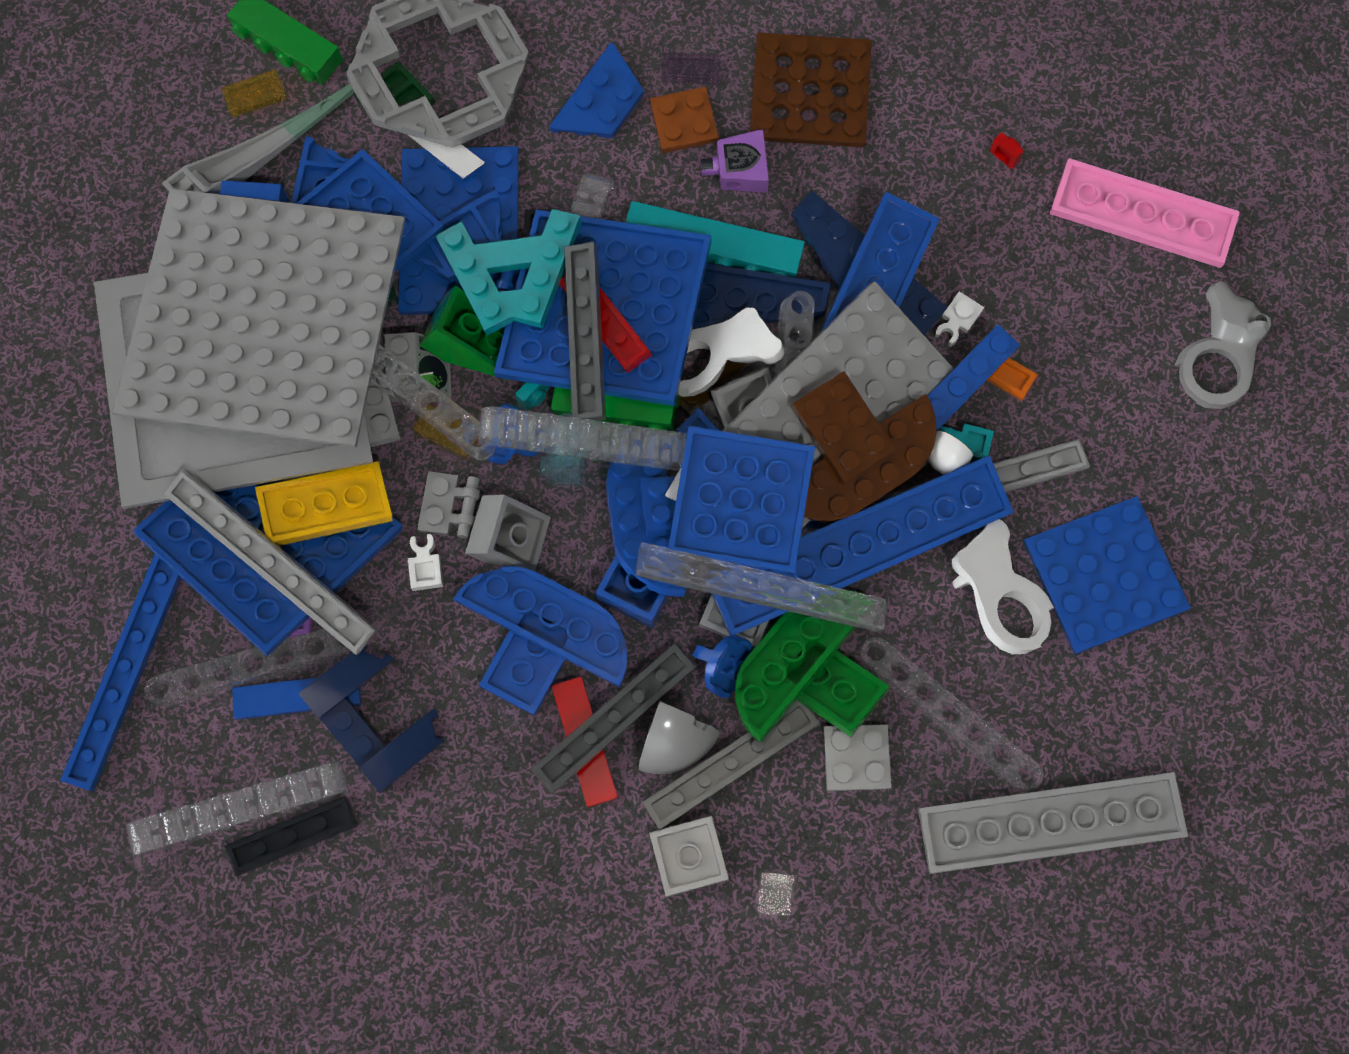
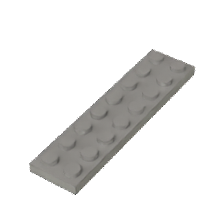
[918,772,1188,874]

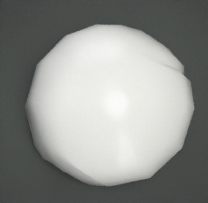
[927,431,973,474]

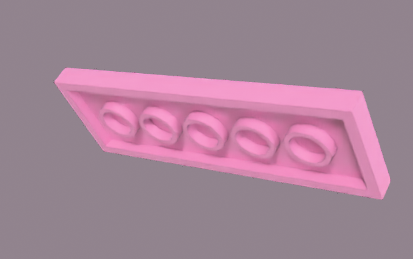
[1050,158,1240,268]

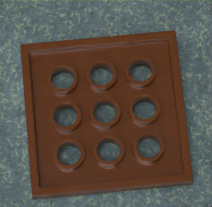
[750,32,872,148]

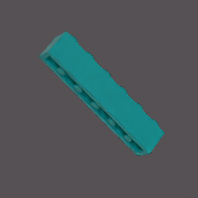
[625,201,805,278]

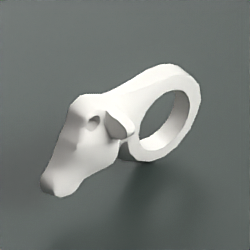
[678,308,784,397]
[952,519,1054,654]

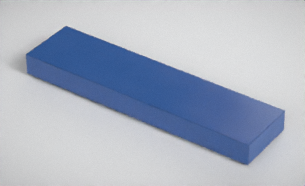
[232,677,362,720]

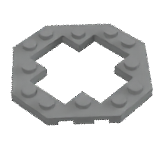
[346,0,528,148]

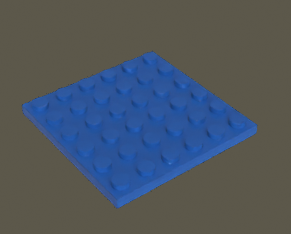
[494,210,712,406]
[133,469,403,657]

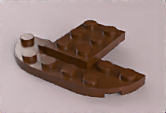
[791,371,936,522]

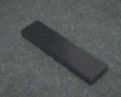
[225,796,358,876]

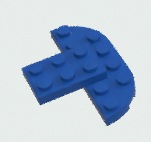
[606,434,686,597]
[453,566,628,716]

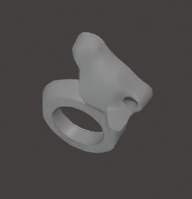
[1175,281,1271,409]

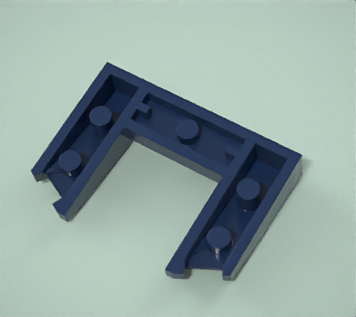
[298,645,444,793]

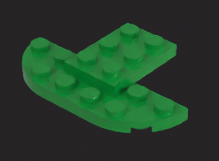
[735,589,889,743]

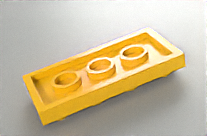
[255,461,393,546]

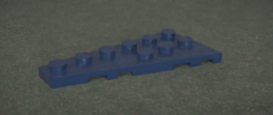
[791,190,948,336]
[692,263,831,330]

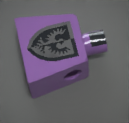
[701,130,769,192]

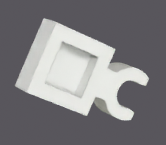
[935,292,984,346]
[408,534,444,591]

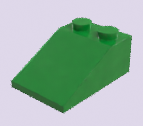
[419,285,510,381]

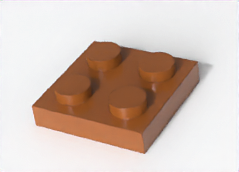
[650,87,719,153]

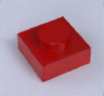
[990,132,1024,170]

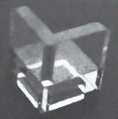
[757,872,794,917]

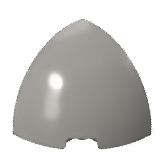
[638,702,720,774]

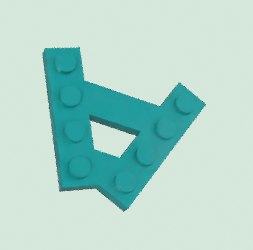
[435,209,582,336]

